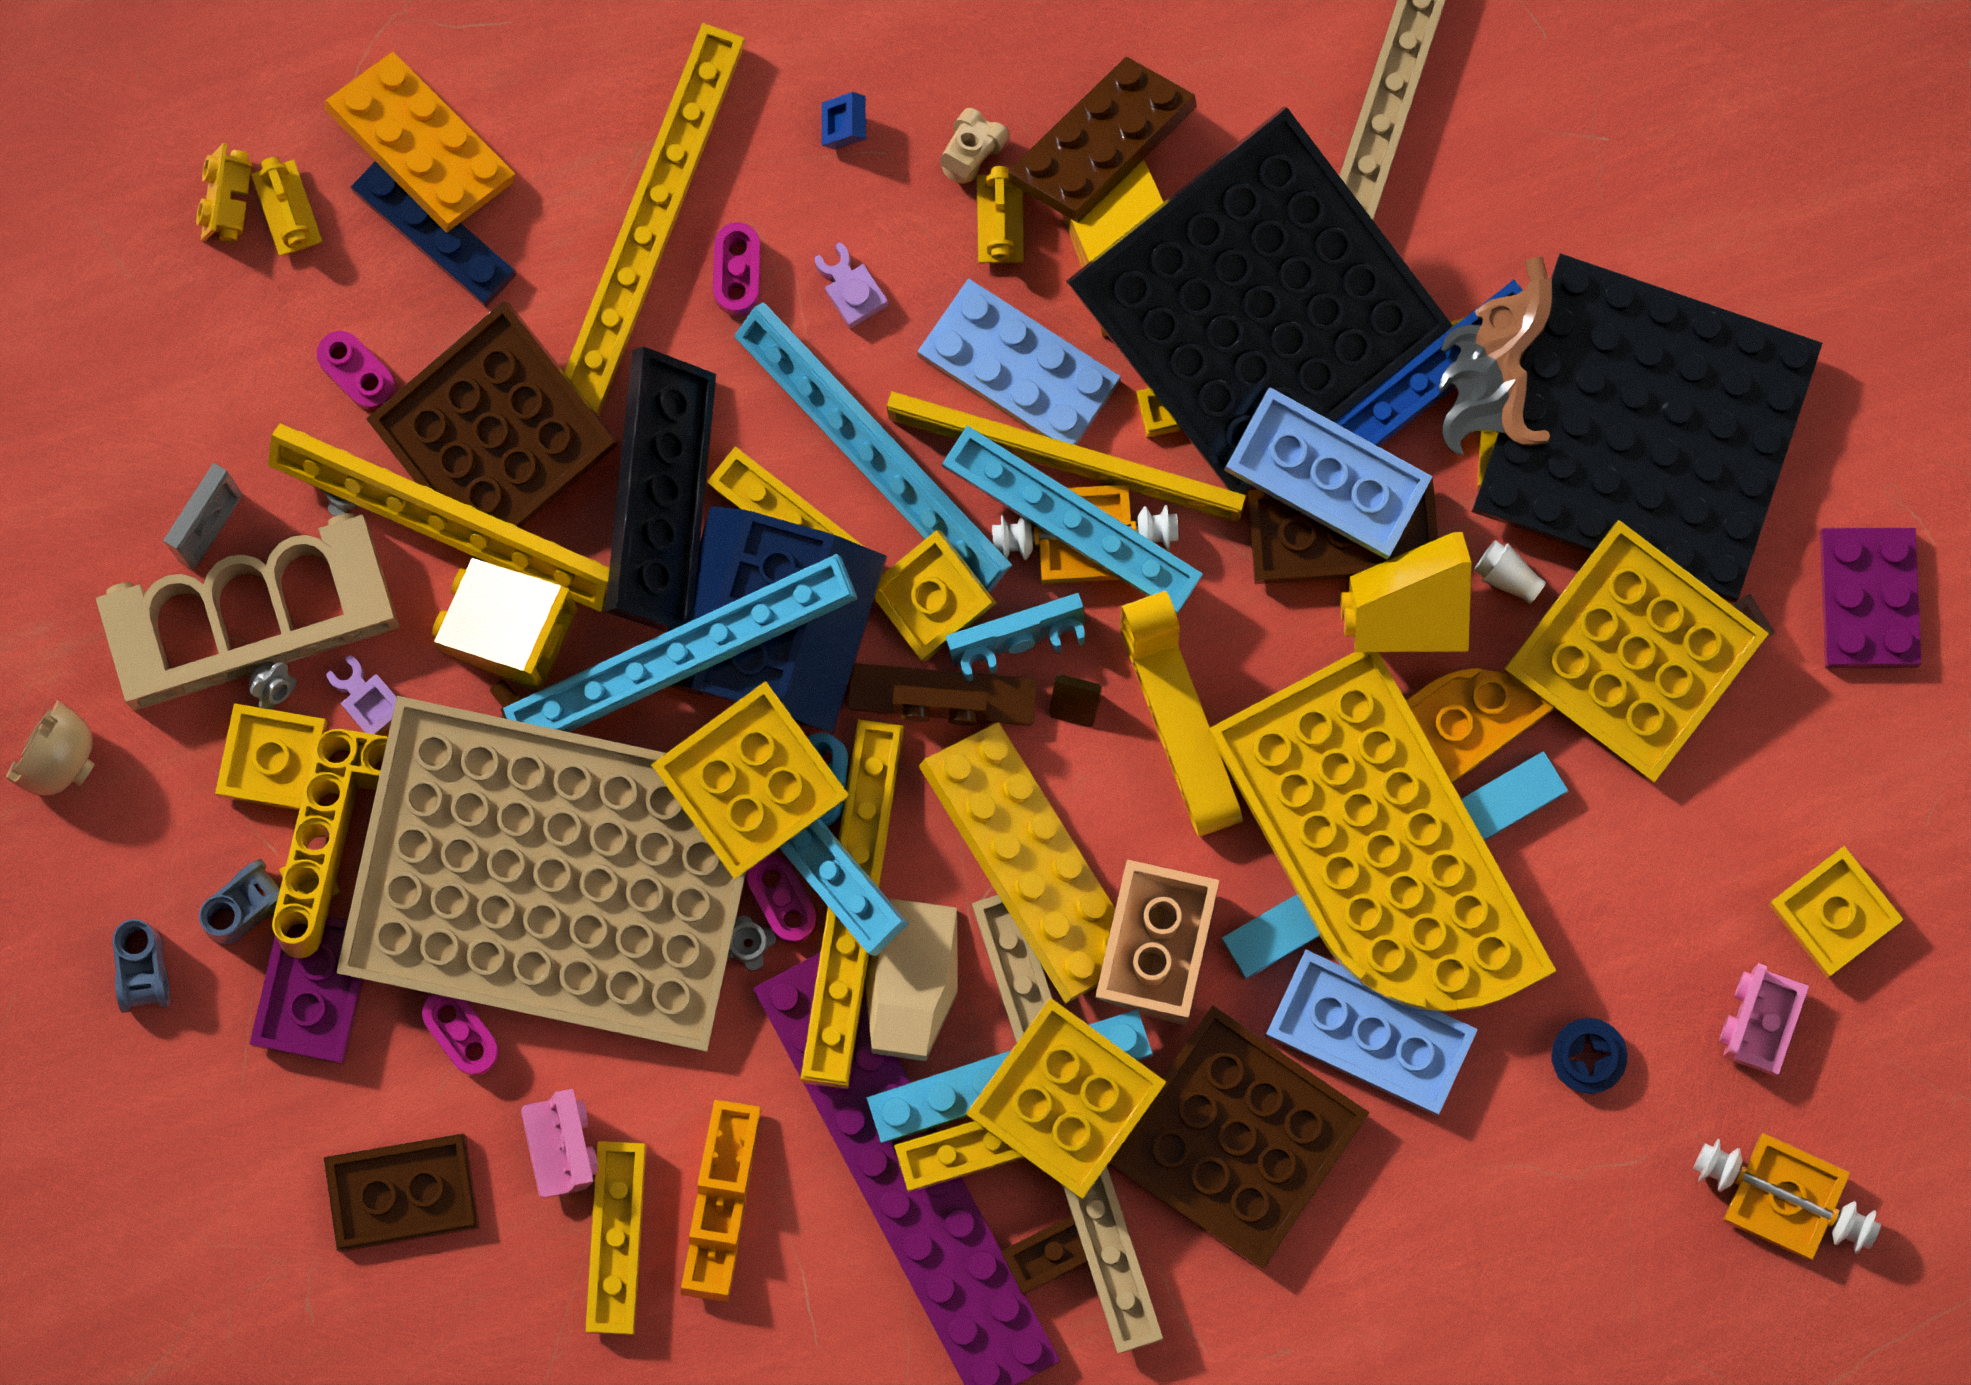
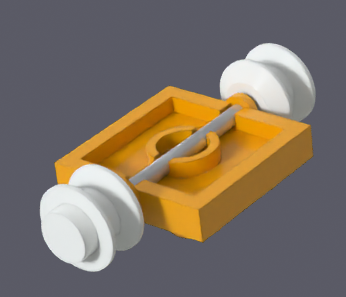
[992,484,1179,584]
[1693,1133,1881,1261]

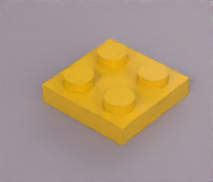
[875,530,997,661]
[215,703,328,811]
[1768,846,1904,979]

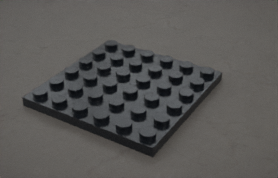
[1066,107,1453,494]
[1471,253,1823,603]

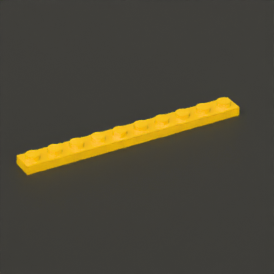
[564,23,746,416]

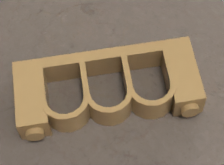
[95,513,400,711]

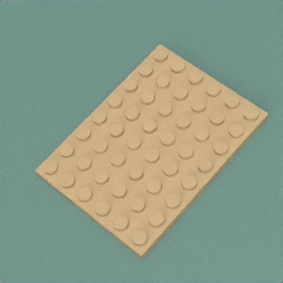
[336,696,746,1051]

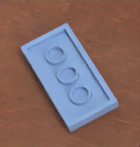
[917,278,1121,445]
[1224,387,1433,560]
[1265,949,1478,1117]

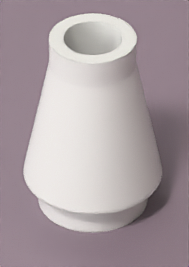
[1474,540,1546,604]

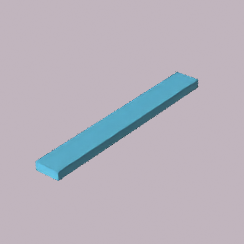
[734,302,1012,593]
[503,554,858,732]
[1222,751,1568,980]

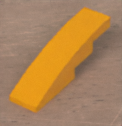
[681,1099,761,1302]

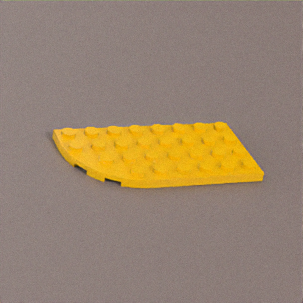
[1208,652,1556,1012]

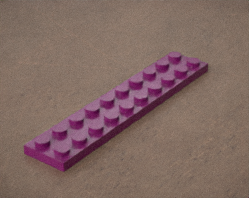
[753,952,1060,1385]

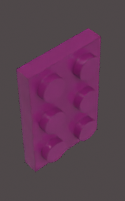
[1820,528,1921,668]
[250,916,364,1065]

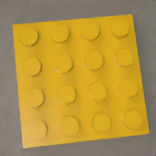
[1504,520,1769,783]

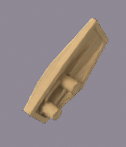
[865,898,958,1061]

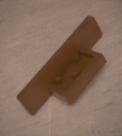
[848,663,1037,726]

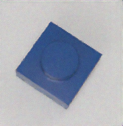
[822,92,866,150]

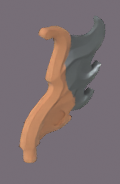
[1439,257,1552,456]

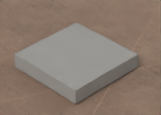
[163,463,243,570]

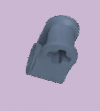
[199,859,280,945]
[112,919,170,1013]

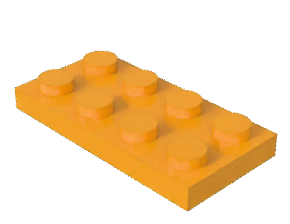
[324,51,515,233]

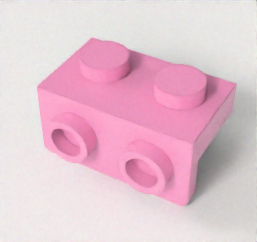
[1719,963,1809,1077]
[521,1089,598,1199]

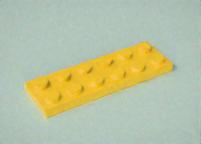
[919,722,1115,1004]

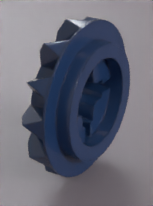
[1551,1018,1628,1095]

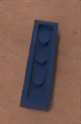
[351,161,516,308]

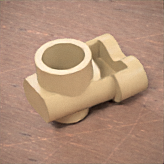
[940,108,1010,183]

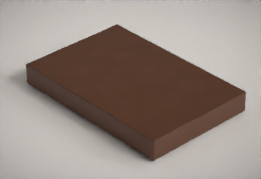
[324,1133,480,1252]

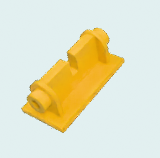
[196,143,252,243]
[251,157,323,257]
[977,166,1024,264]

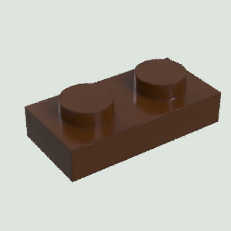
[1001,1215,1088,1295]

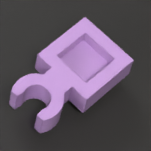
[815,242,888,329]
[326,655,397,735]

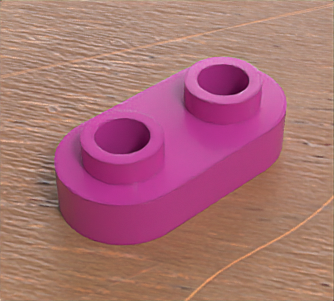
[713,222,761,315]
[317,331,396,411]
[747,854,817,944]
[422,994,499,1076]

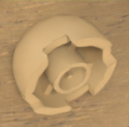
[6,700,95,796]

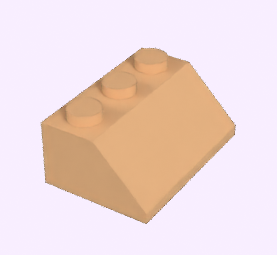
[1095,859,1219,1025]

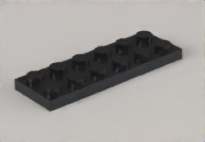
[605,346,716,632]

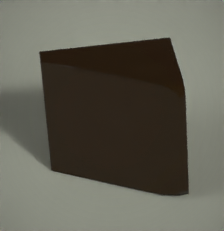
[1049,674,1102,727]

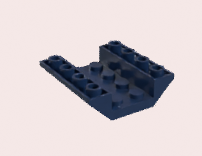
[668,506,887,734]

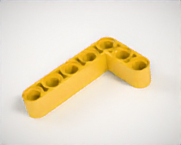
[1120,590,1243,837]
[272,729,388,958]

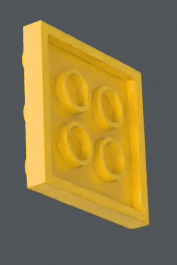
[651,681,850,880]
[966,998,1166,1199]

